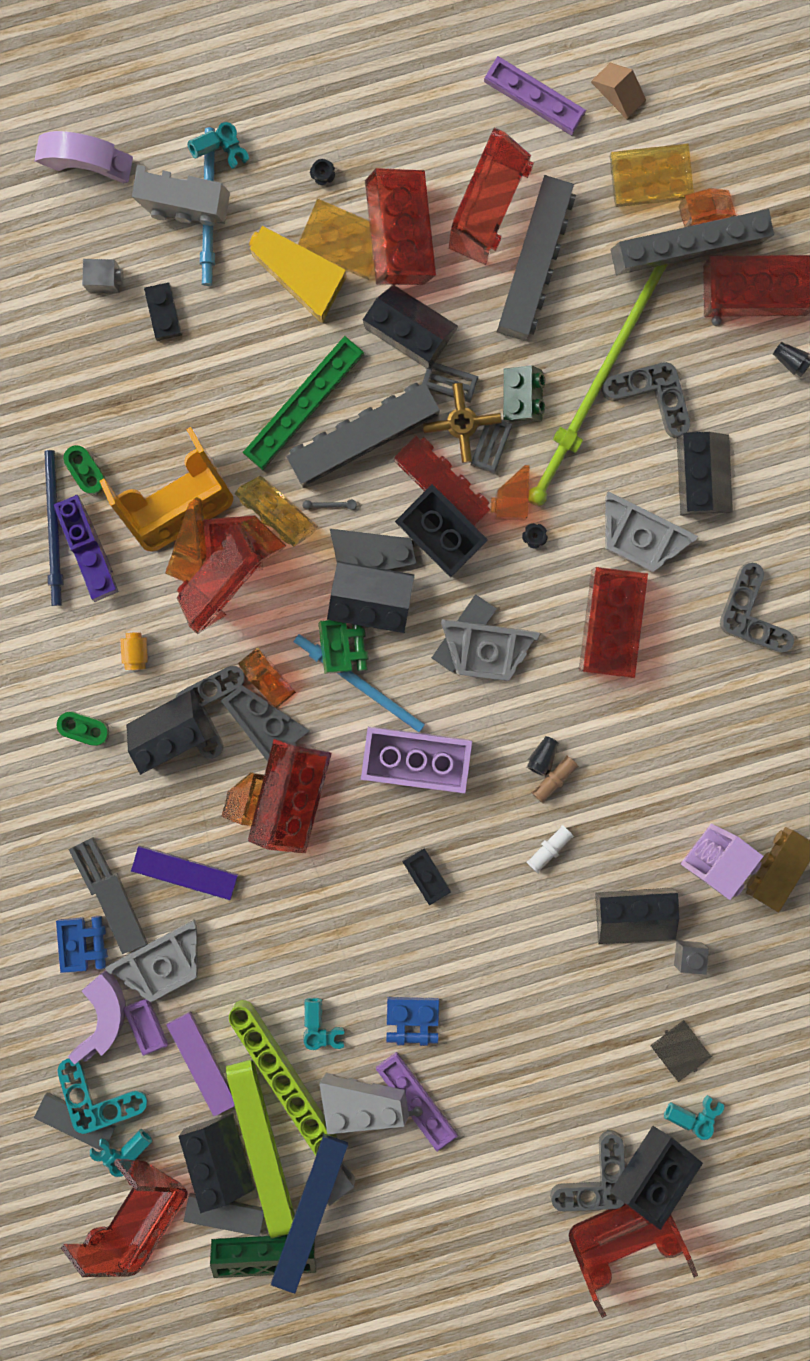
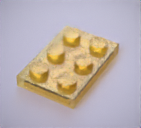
[609,143,694,207]
[298,199,389,280]
[234,475,318,547]

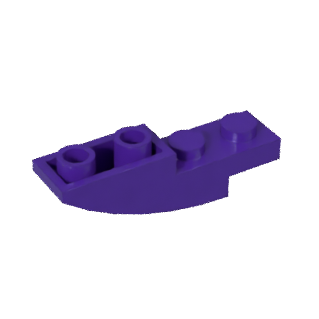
[54,495,119,602]

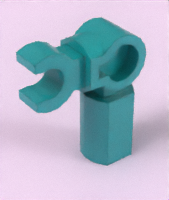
[187,122,249,169]
[303,998,344,1050]
[664,1095,725,1140]
[90,1129,152,1177]

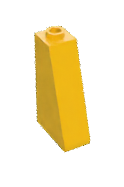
[249,226,347,323]

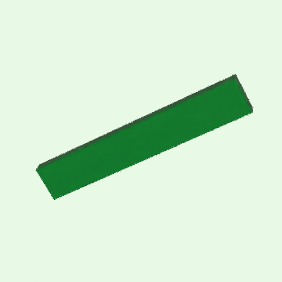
[242,336,364,471]

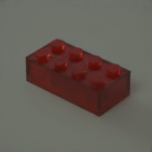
[365,168,436,285]
[703,255,810,317]
[578,567,648,678]
[247,739,332,854]

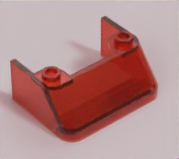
[448,127,534,265]
[177,516,287,634]
[61,1159,188,1277]
[568,1203,698,1318]

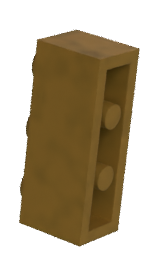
[745,827,810,913]

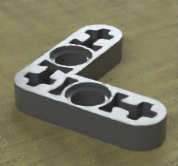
[602,362,690,438]
[720,562,794,653]
[175,666,246,759]
[550,1130,625,1212]

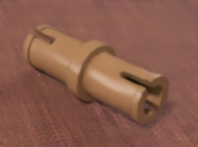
[531,755,579,804]

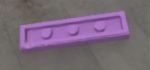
[484,56,586,136]
[166,1011,235,1116]
[376,1052,458,1152]

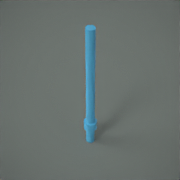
[200,127,215,286]
[293,634,425,732]

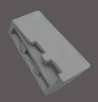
[132,165,230,226]
[320,1073,409,1134]

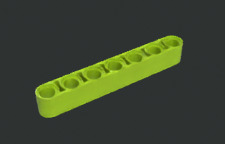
[229,1000,338,1156]
[226,1059,295,1239]

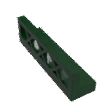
[210,1235,317,1278]

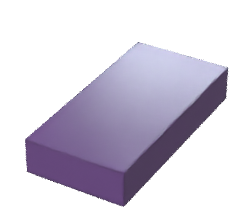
[124,998,168,1056]

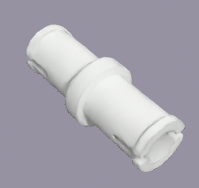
[527,825,574,873]

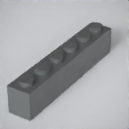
[497,175,576,341]
[610,209,774,275]
[286,383,440,487]

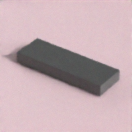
[431,594,496,673]
[92,873,147,954]
[34,1092,116,1151]
[183,1193,264,1236]

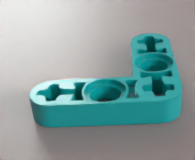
[57,1058,148,1134]

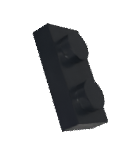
[144,282,182,341]
[402,847,451,906]

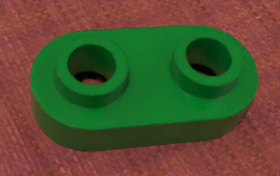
[63,445,106,495]
[56,711,109,746]

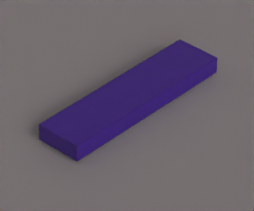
[131,845,238,900]

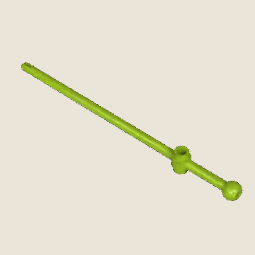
[527,264,668,507]

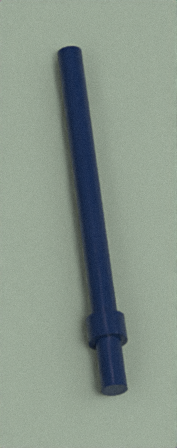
[44,450,64,606]

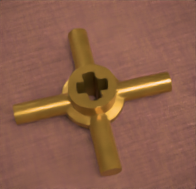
[423,383,502,463]

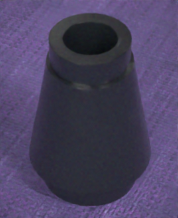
[772,342,810,377]
[527,736,559,777]

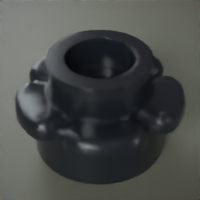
[310,159,335,185]
[522,523,548,549]

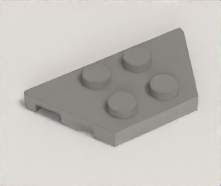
[605,491,698,573]
[441,619,540,681]
[105,919,198,1002]

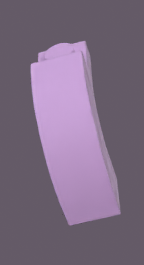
[34,131,133,184]
[68,970,125,1065]

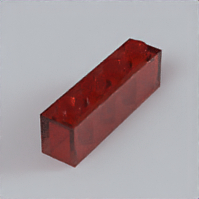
[394,436,490,526]

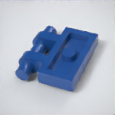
[56,916,108,973]
[386,997,439,1046]

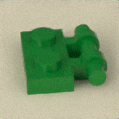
[318,620,369,674]

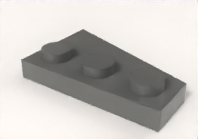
[330,529,416,570]
[221,685,310,763]

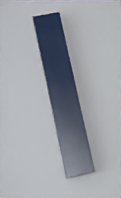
[271,1134,348,1294]

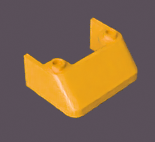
[100,427,234,552]

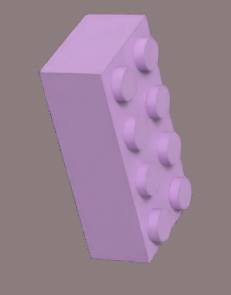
[361,726,472,793]
[681,823,764,900]

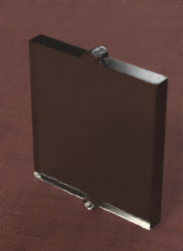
[650,1020,712,1082]

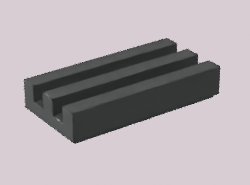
[422,362,479,403]
[470,420,513,474]
[68,837,113,895]

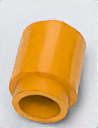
[120,632,148,670]

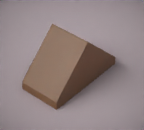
[591,62,646,119]

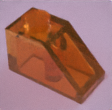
[678,188,736,227]
[490,465,530,521]
[238,647,296,709]
[221,772,273,827]

